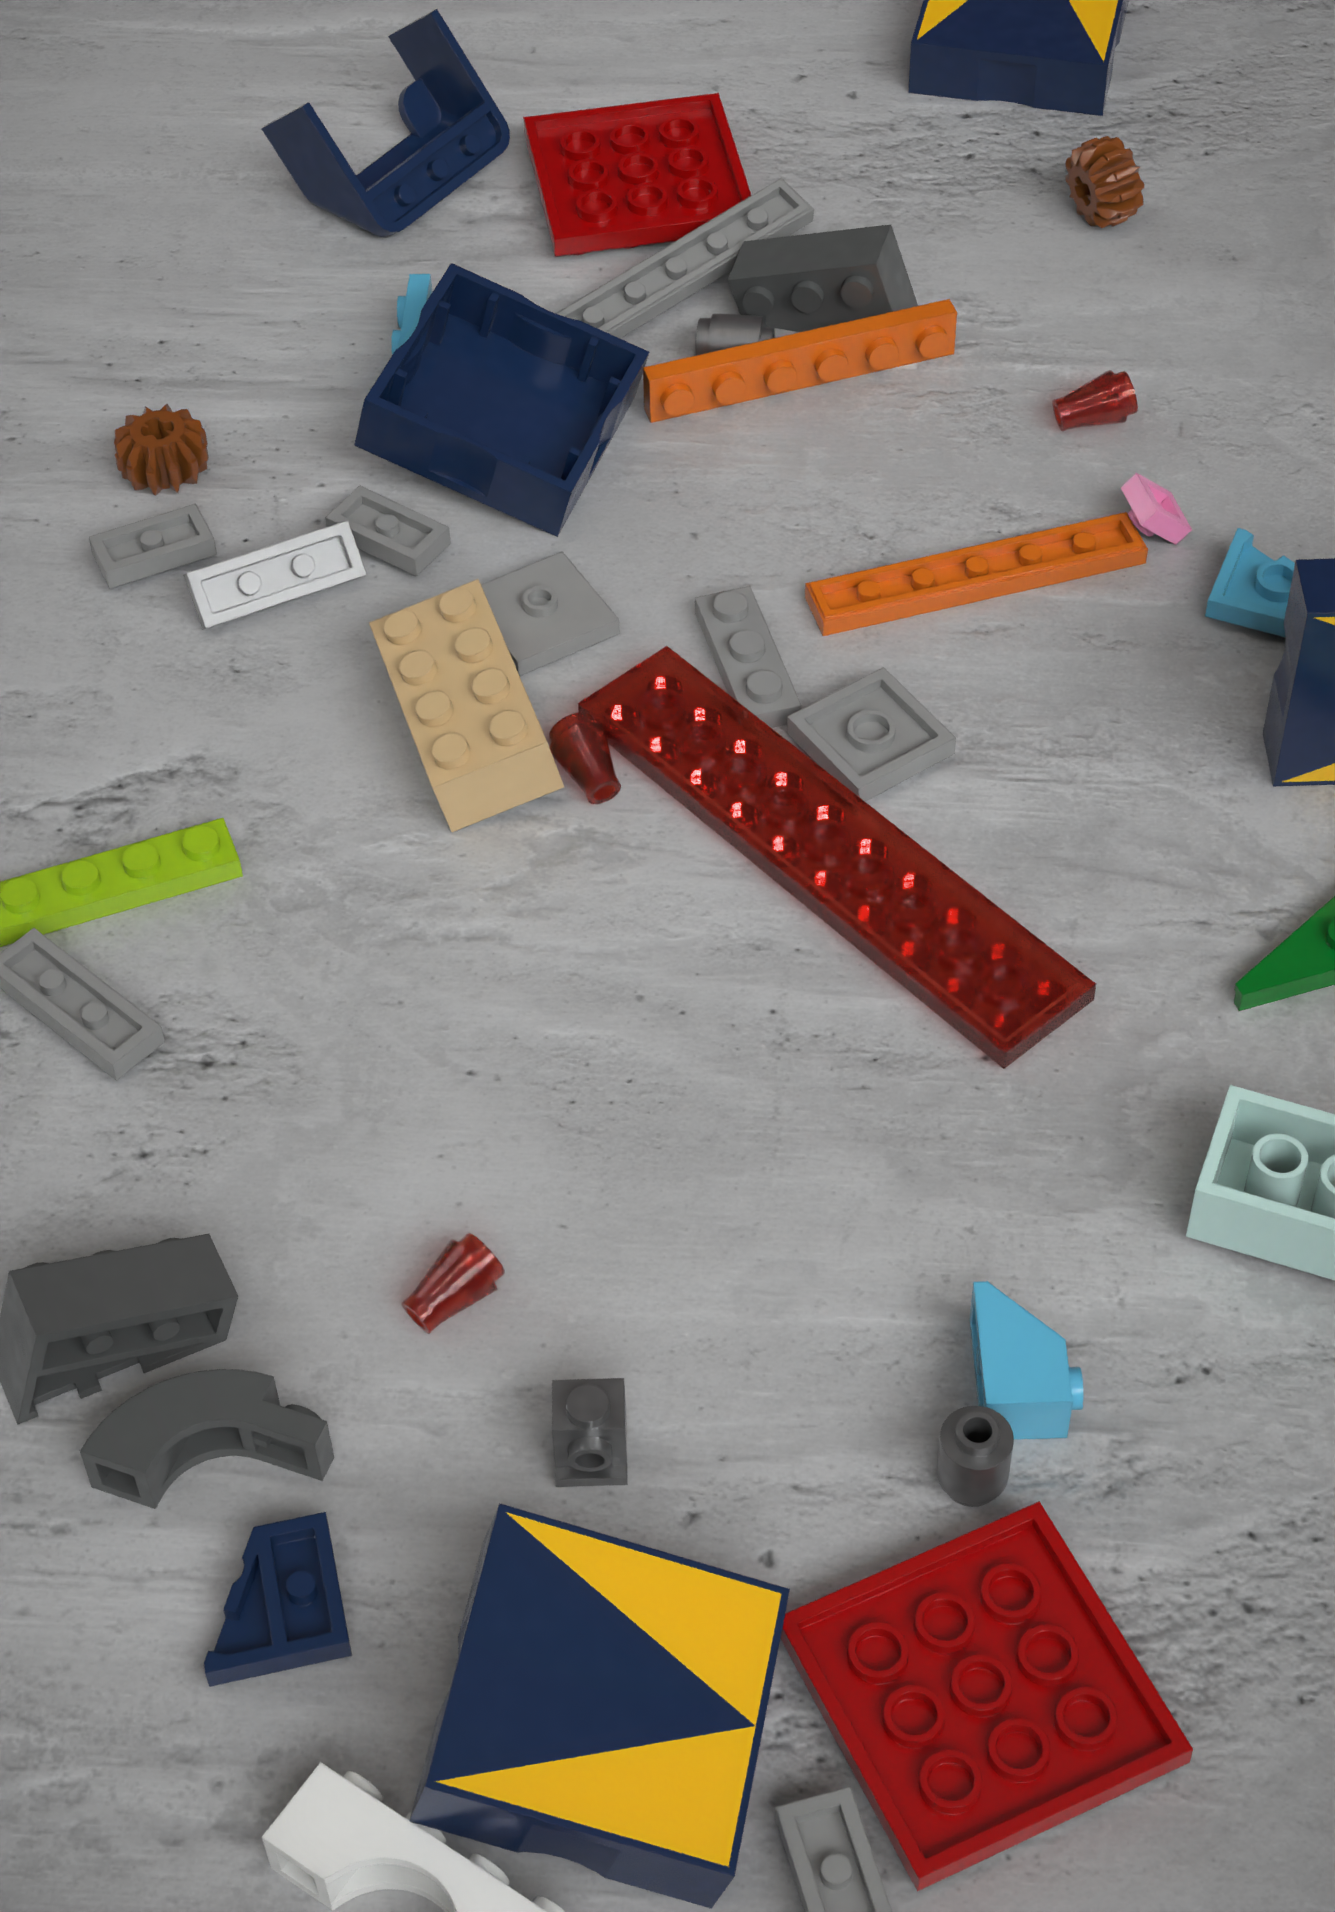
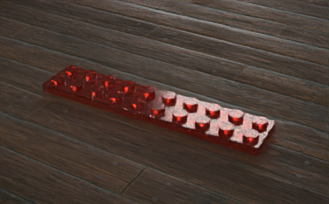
[578,646,1096,1069]

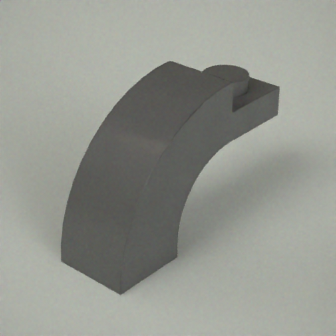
[80,1369,334,1509]

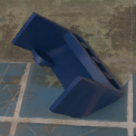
[261,9,510,237]

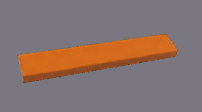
[805,512,1148,636]

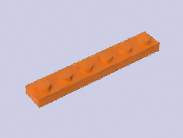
[643,299,957,423]

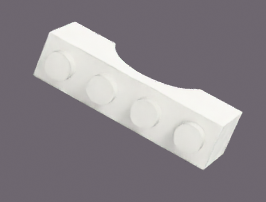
[262,1762,565,1912]

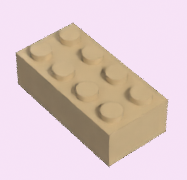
[369,579,564,832]

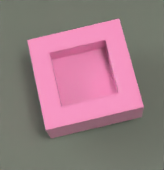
[1121,473,1192,545]

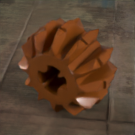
[1065,136,1144,228]
[114,404,209,496]

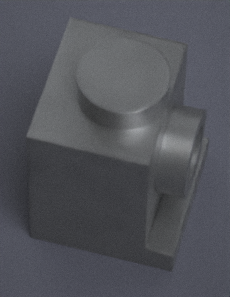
[552,1378,628,1487]

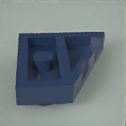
[204,1512,352,1687]

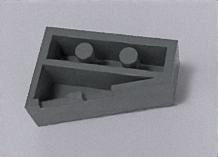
[727,224,918,332]
[0,1234,238,1425]

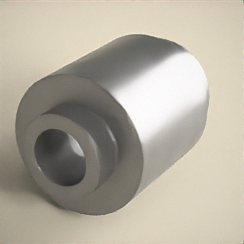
[696,313,775,355]
[937,1406,1014,1507]

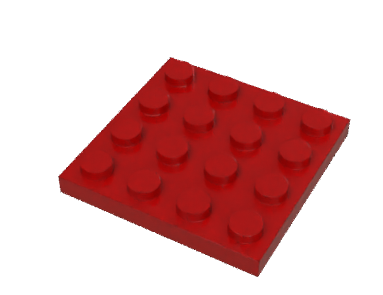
[523,93,751,256]
[780,1501,1193,1891]

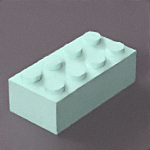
[1186,1085,1335,1280]

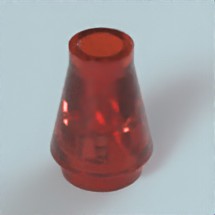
[1052,370,1138,431]
[549,712,621,804]
[401,1233,505,1334]

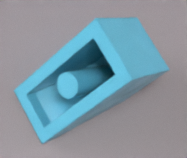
[969,1281,1084,1440]

